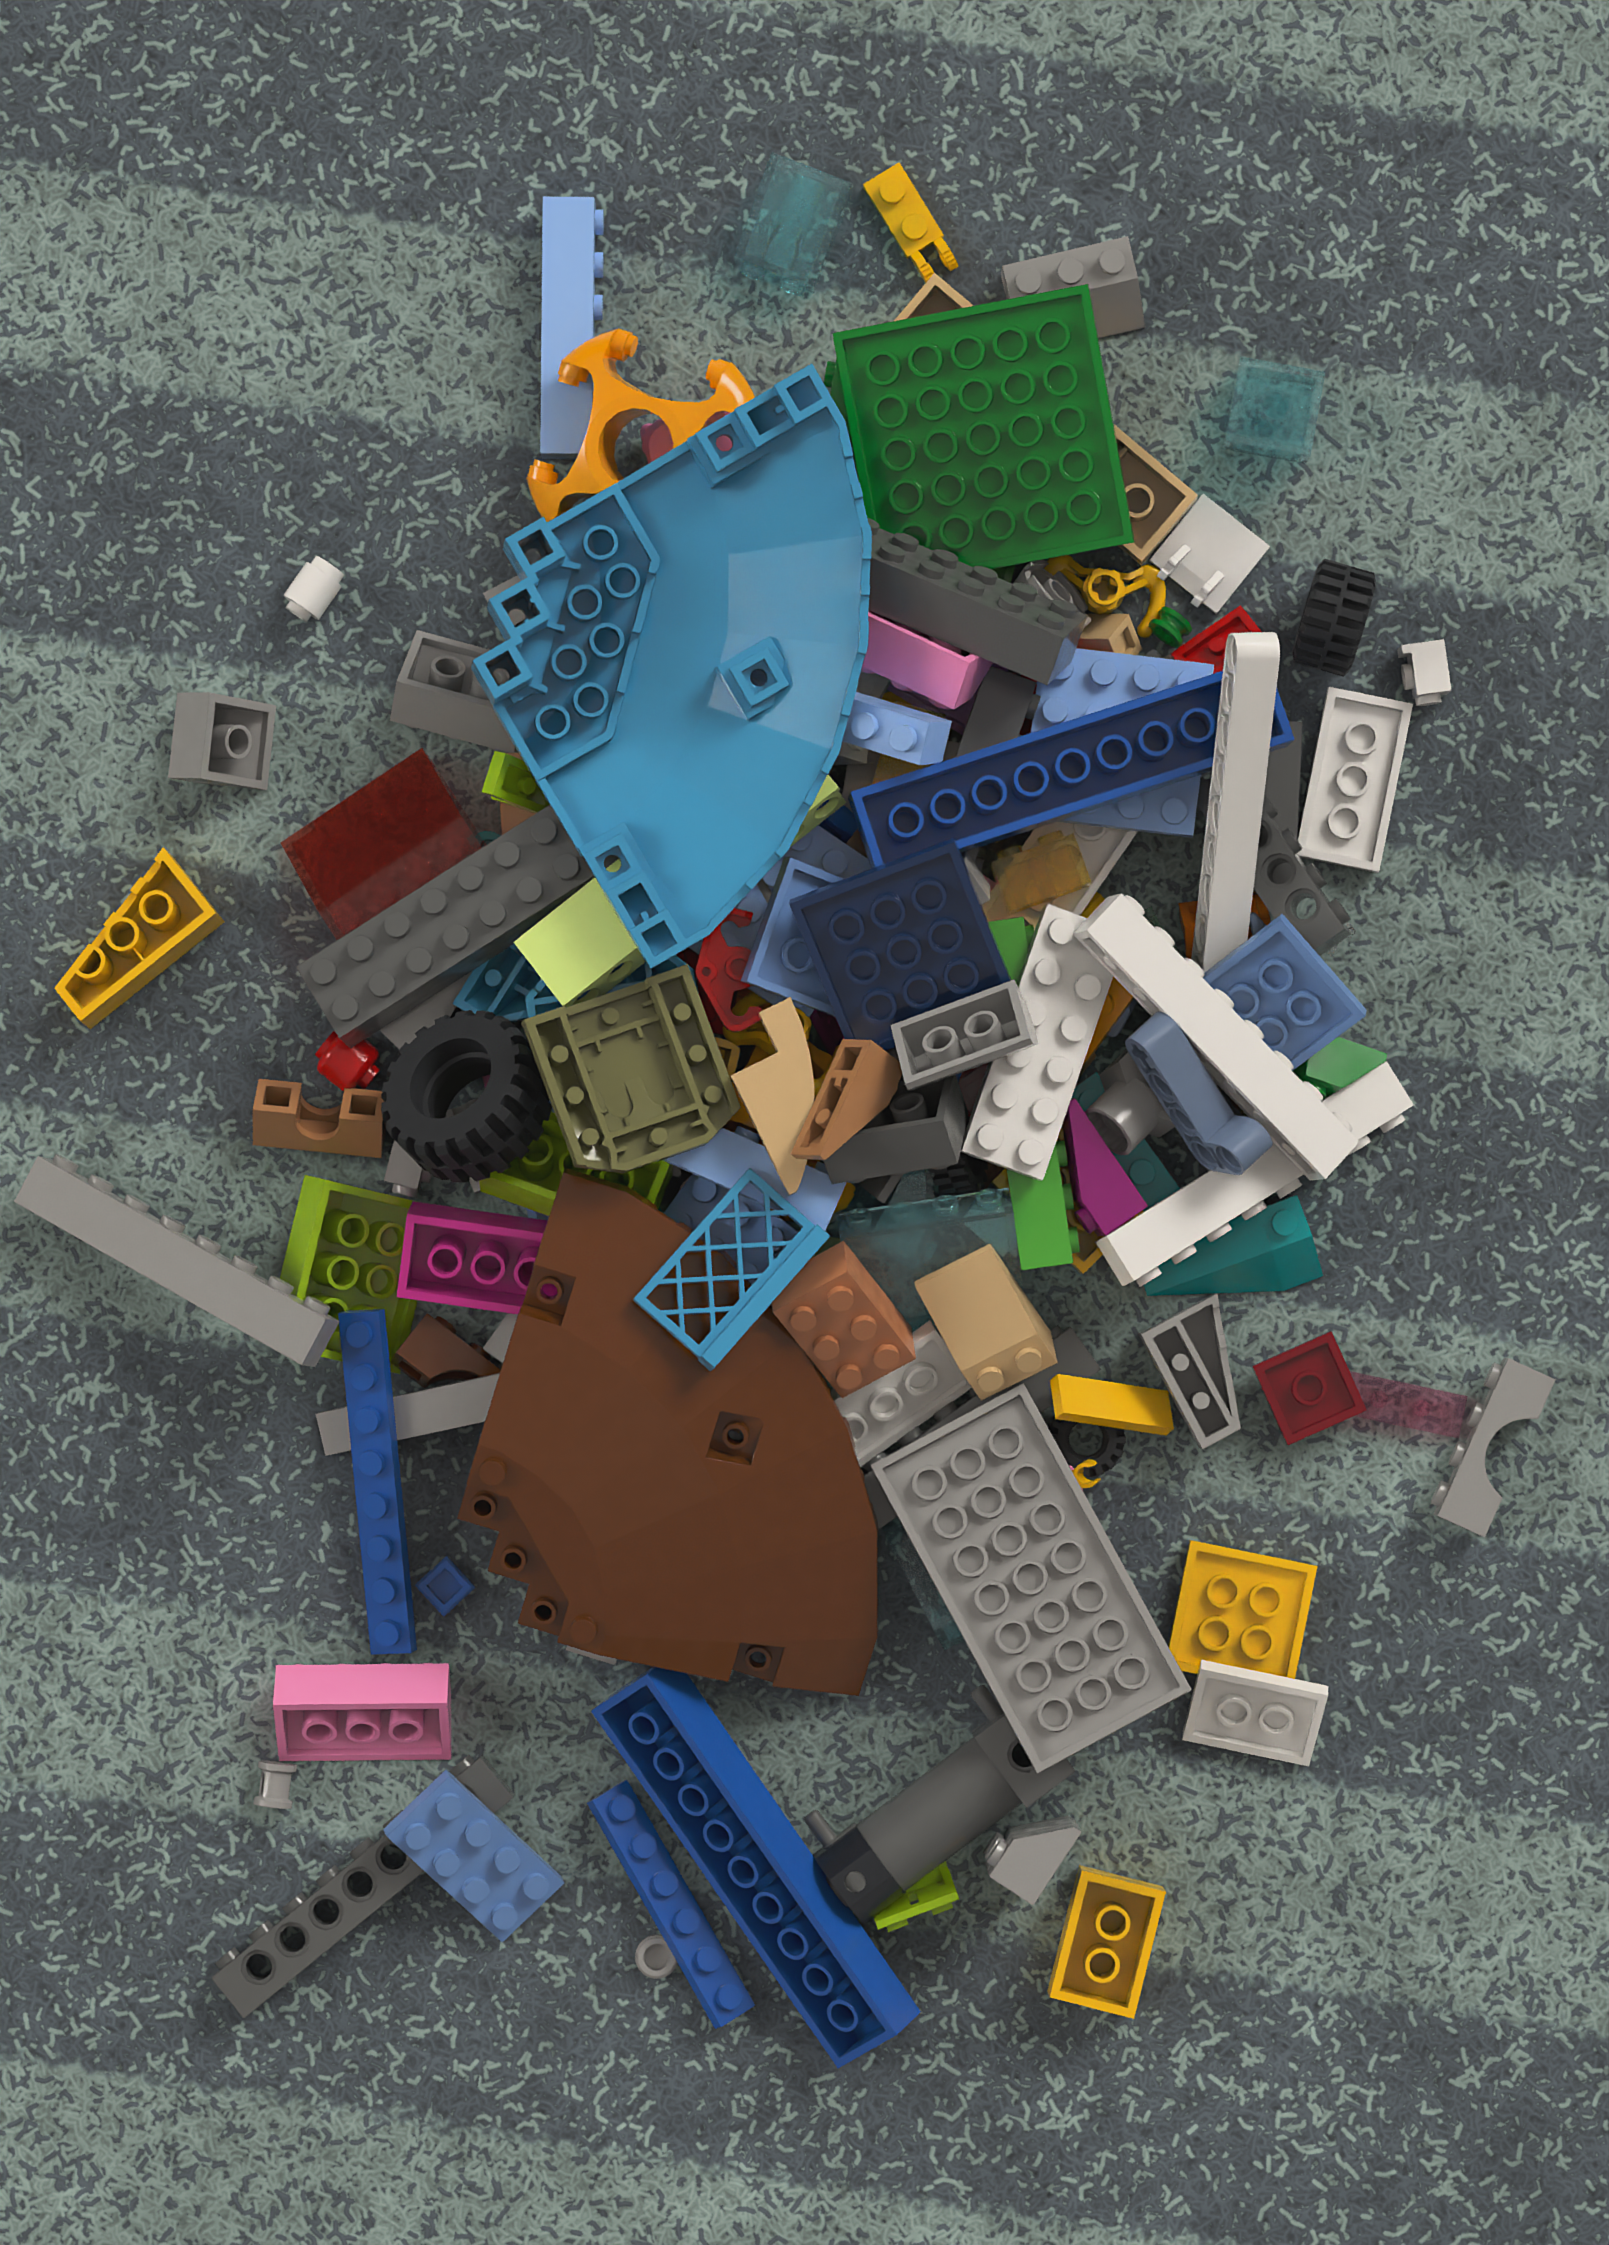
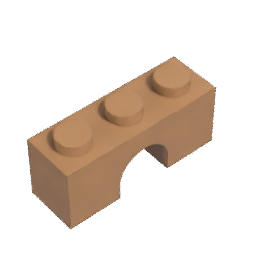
[253,1079,386,1158]

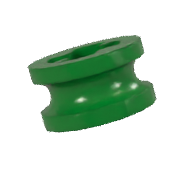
[1149,606,1192,648]

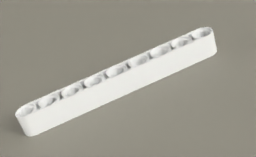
[1191,632,1280,973]

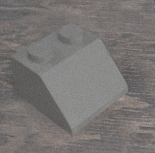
[168,692,276,790]

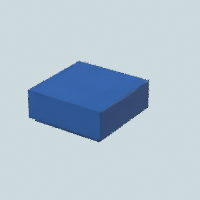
[415,1556,476,1617]

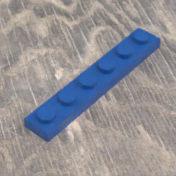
[587,1780,755,2029]

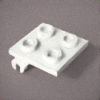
[1149,494,1270,614]

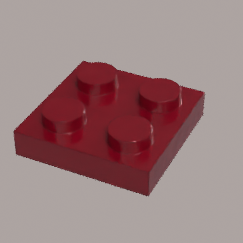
[1251,1331,1367,1445]

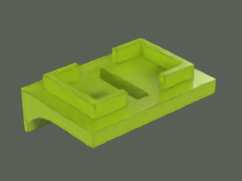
[874,1861,959,1932]

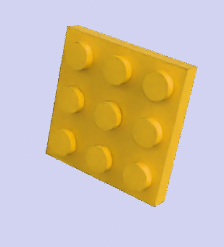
[1168,1540,1317,1679]

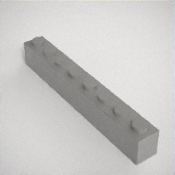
[14,1154,339,1367]

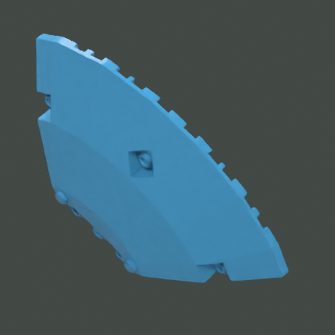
[471,364,872,969]

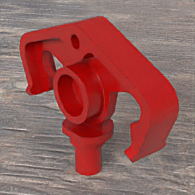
[695,908,763,1033]

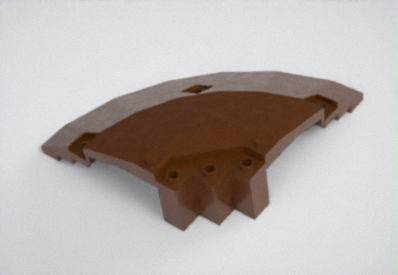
[457,1168,878,1696]

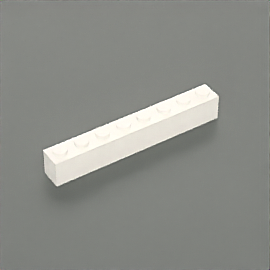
[1073,893,1360,1181]
[1095,1061,1414,1287]

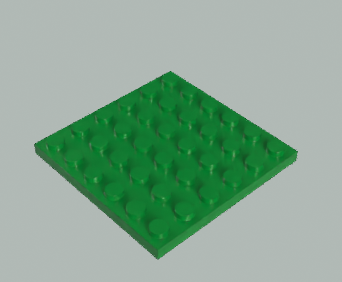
[832,284,1135,569]

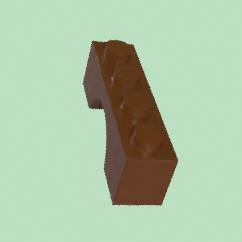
[391,1313,501,1388]

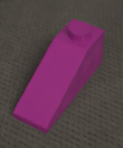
[1062,1098,1148,1236]

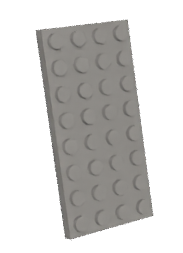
[871,1383,1192,1774]

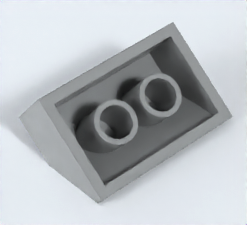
[1001,236,1145,339]
[390,630,516,753]
[890,980,1038,1090]
[983,1815,1081,1905]

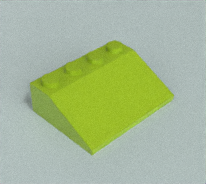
[280,1175,418,1374]

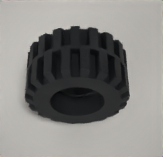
[1292,559,1376,677]

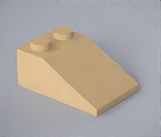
[914,1243,1057,1401]

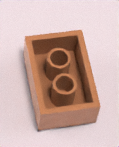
[772,1241,916,1398]

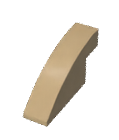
[730,997,814,1196]

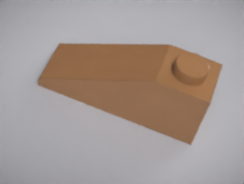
[791,1039,902,1160]

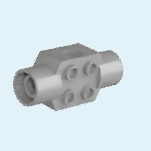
[1085,1048,1217,1155]

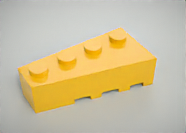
[54,847,225,1029]

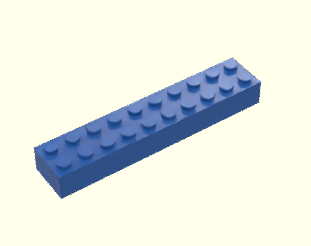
[848,671,1295,869]
[591,1667,921,2068]

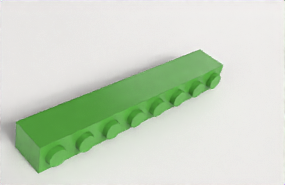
[989,917,1080,1270]

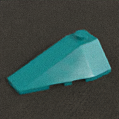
[1143,1195,1323,1296]

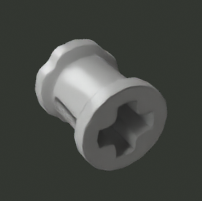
[253,1760,297,1809]

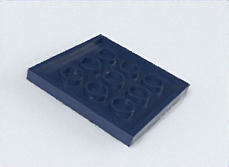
[789,837,1011,1051]

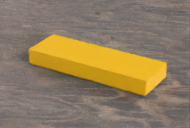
[1050,1374,1174,1436]

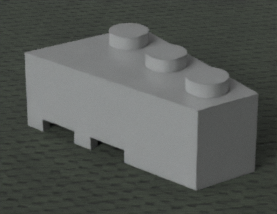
[1138,1293,1241,1449]

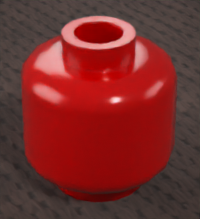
[315,1030,380,1091]

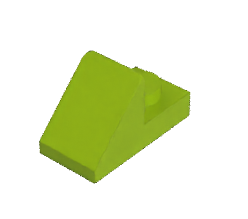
[482,751,550,813]

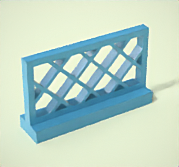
[633,1168,830,1371]

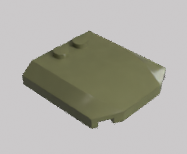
[522,964,741,1174]

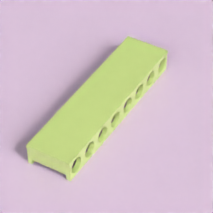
[514,775,847,1007]

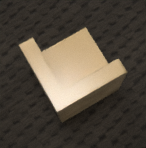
[1077,614,1142,655]

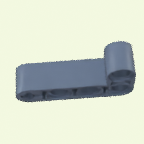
[1125,1011,1273,1175]

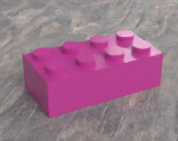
[397,1201,558,1314]

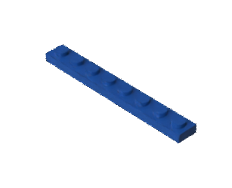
[338,1309,417,1655]

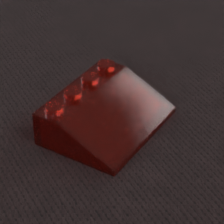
[280,748,486,940]

